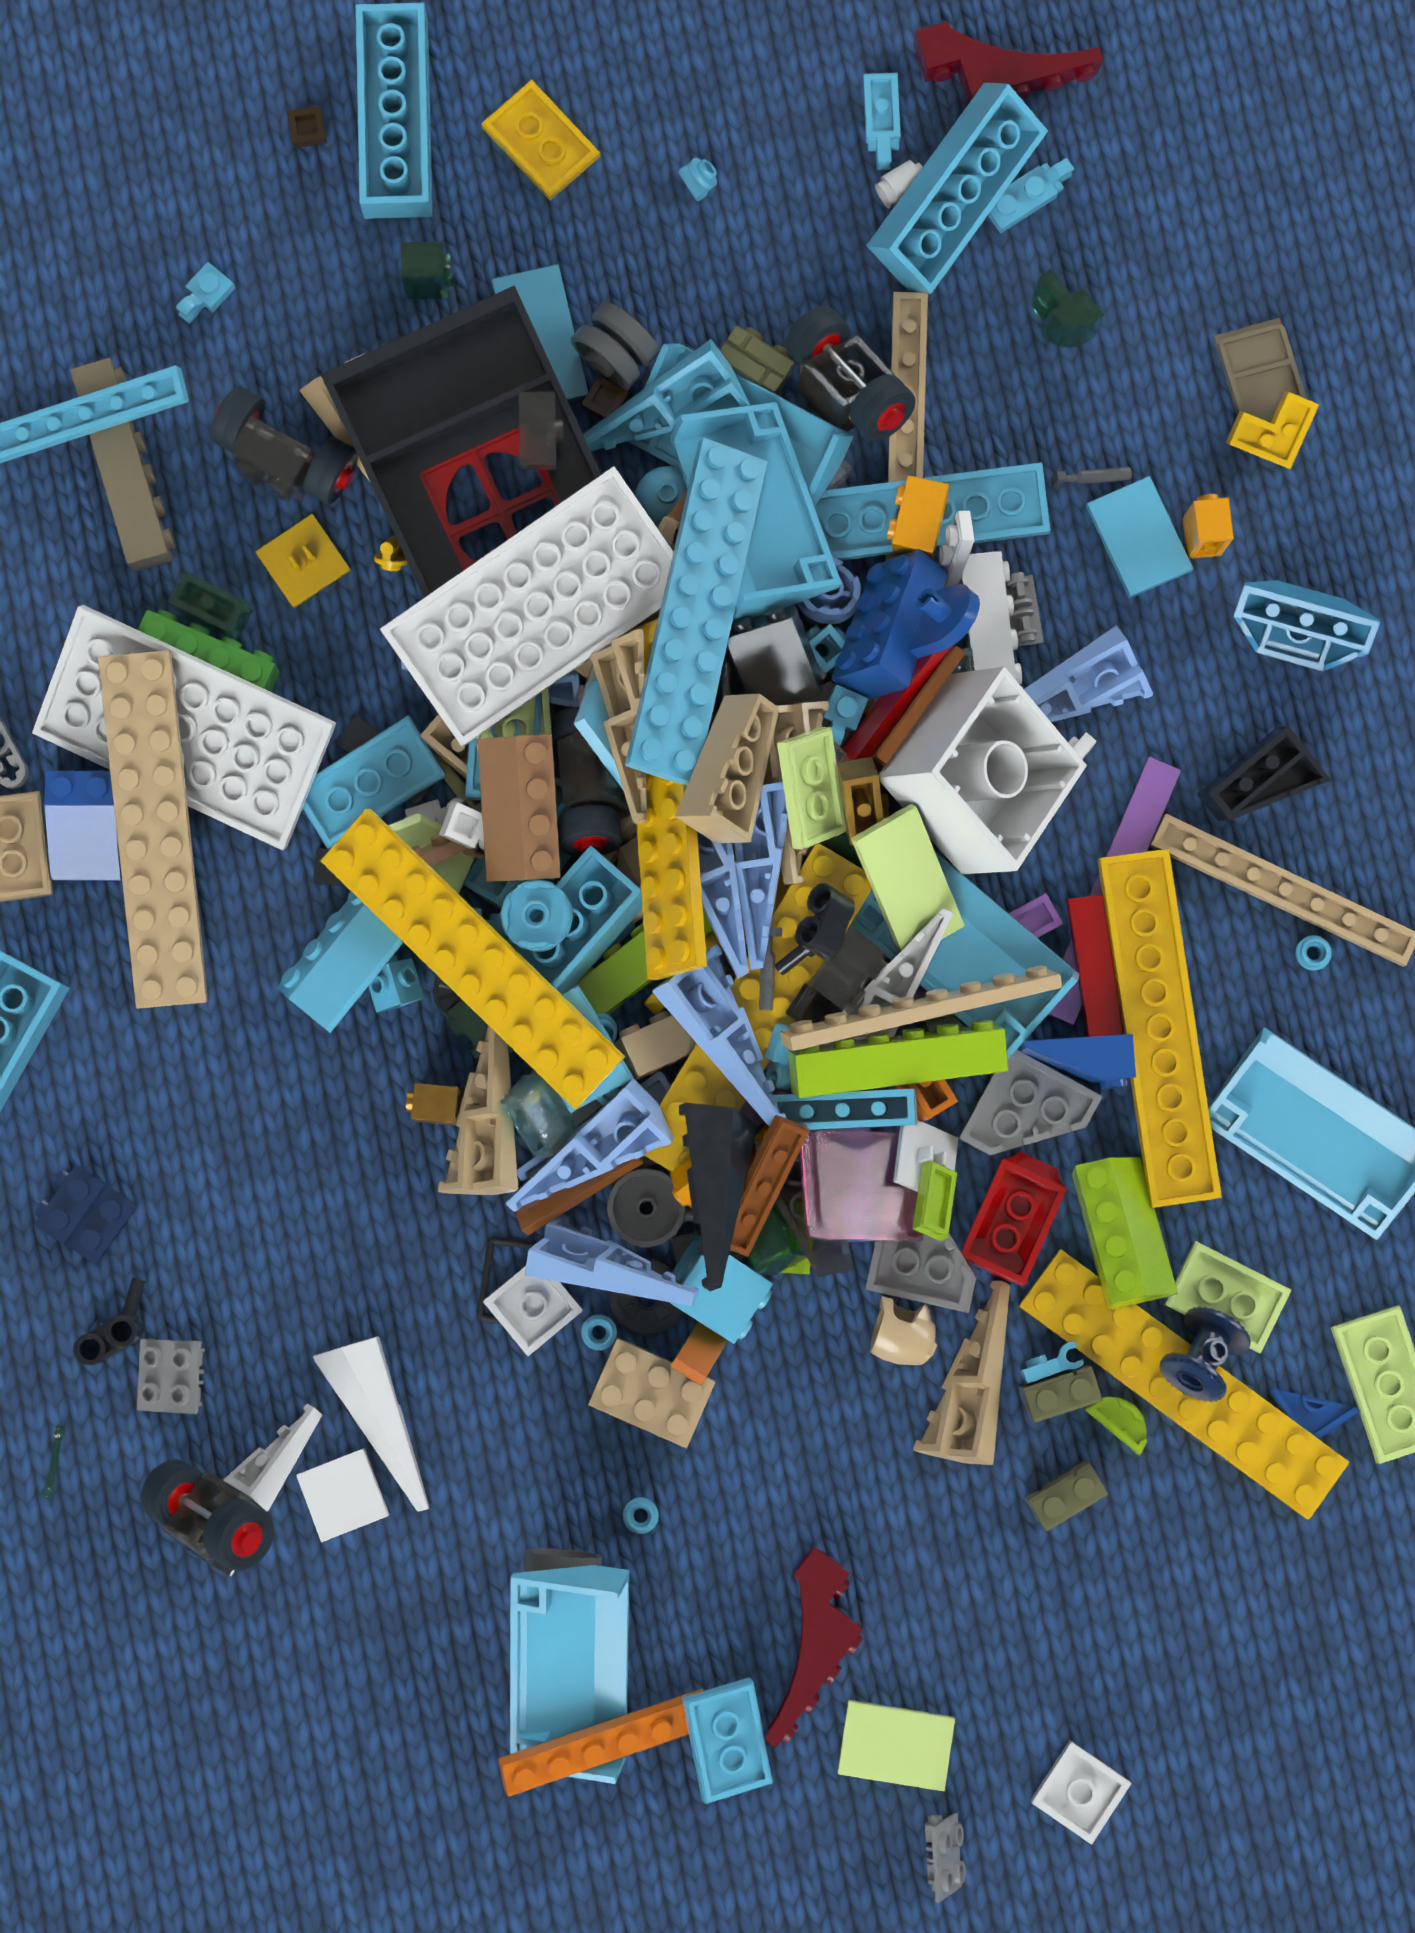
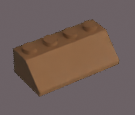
[477,734,560,882]

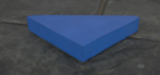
[1268,1388,1360,1439]

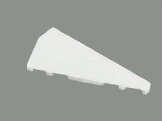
[819,908,954,1046]
[313,1336,429,1512]
[167,1404,322,1576]

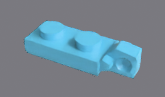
[863,73,901,170]
[988,158,1074,233]

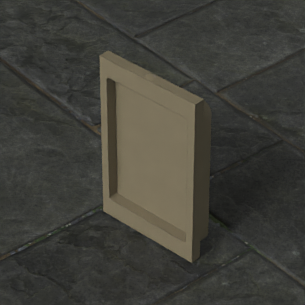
[1213,318,1307,422]

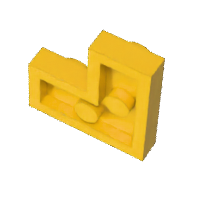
[1226,390,1319,469]

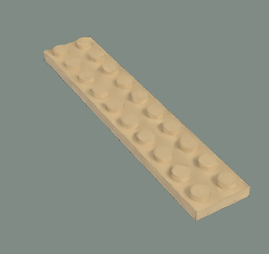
[98,650,208,1009]

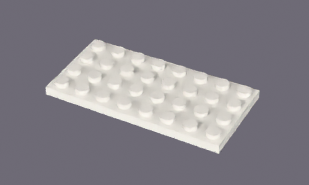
[380,466,673,747]
[32,605,336,850]

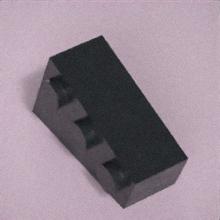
[1197,726,1331,821]

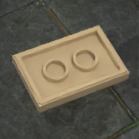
[0,791,54,902]

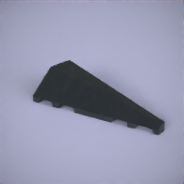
[679,1103,757,1292]

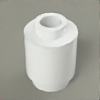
[875,160,923,209]

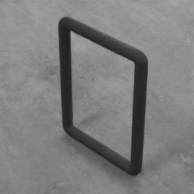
[477,1237,536,1324]

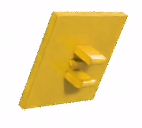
[255,514,351,608]

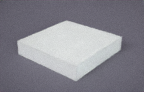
[483,1266,583,1356]
[296,1448,390,1542]
[1030,1740,1132,1844]

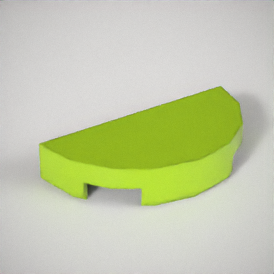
[1084,1396,1147,1456]

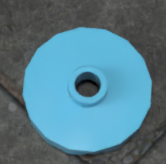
[501,879,573,952]

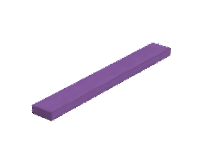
[1048,757,1181,1026]

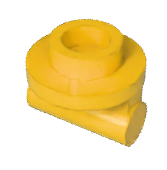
[374,535,408,571]

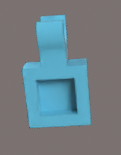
[176,262,235,324]
[823,685,868,749]
[765,1023,791,1091]
[1020,1342,1084,1385]

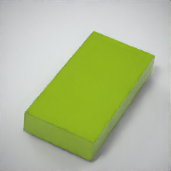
[912,1160,957,1241]

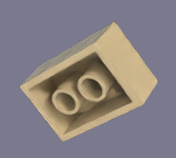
[588,1338,716,1449]

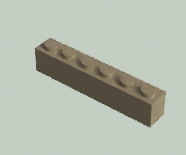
[70,358,176,572]

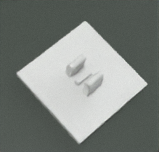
[893,1120,958,1192]

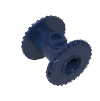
[1159,1306,1251,1402]

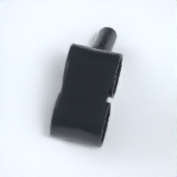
[775,883,855,975]
[73,1277,146,1366]

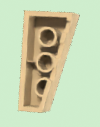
[674,694,779,843]

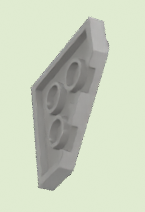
[958,1050,1103,1155]
[865,1185,976,1313]

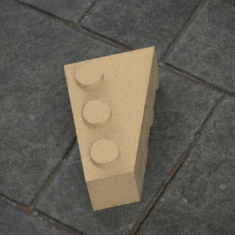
[614,1010,696,1081]

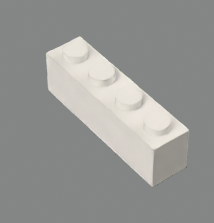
[959,551,1022,684]

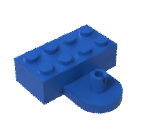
[831,549,980,700]

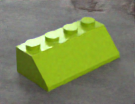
[1071,1157,1178,1310]

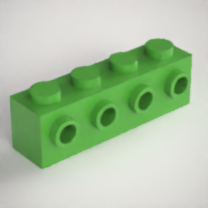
[138,609,281,692]

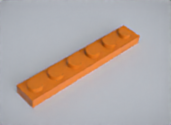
[498,1689,704,1797]

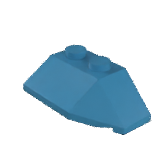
[1233,580,1380,671]

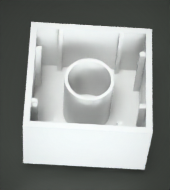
[879,666,1087,874]

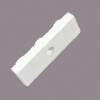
[938,511,974,588]

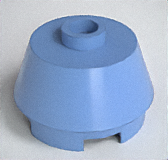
[796,558,861,626]

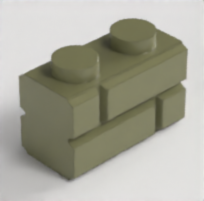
[720,326,795,395]
[1019,1365,1103,1423]
[1024,1460,1108,1532]

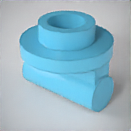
[678,158,717,201]

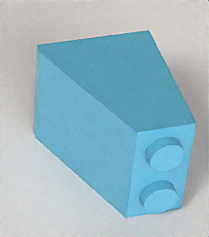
[669,1234,773,1344]

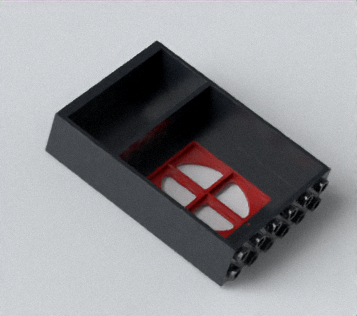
[320,285,601,598]

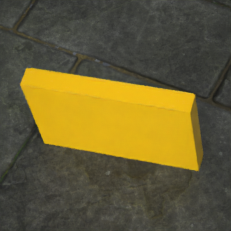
[481,79,600,201]

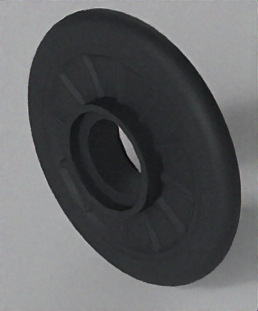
[609,1257,683,1336]

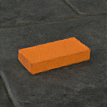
[671,1321,728,1386]

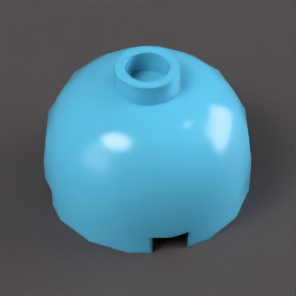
[635,466,688,537]

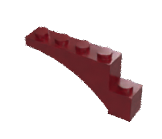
[913,21,1103,105]
[764,1544,863,1748]

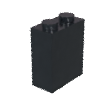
[727,605,824,706]

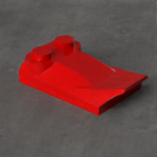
[960,1151,1067,1286]

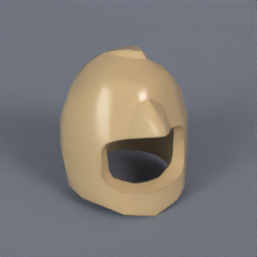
[869,1296,937,1365]

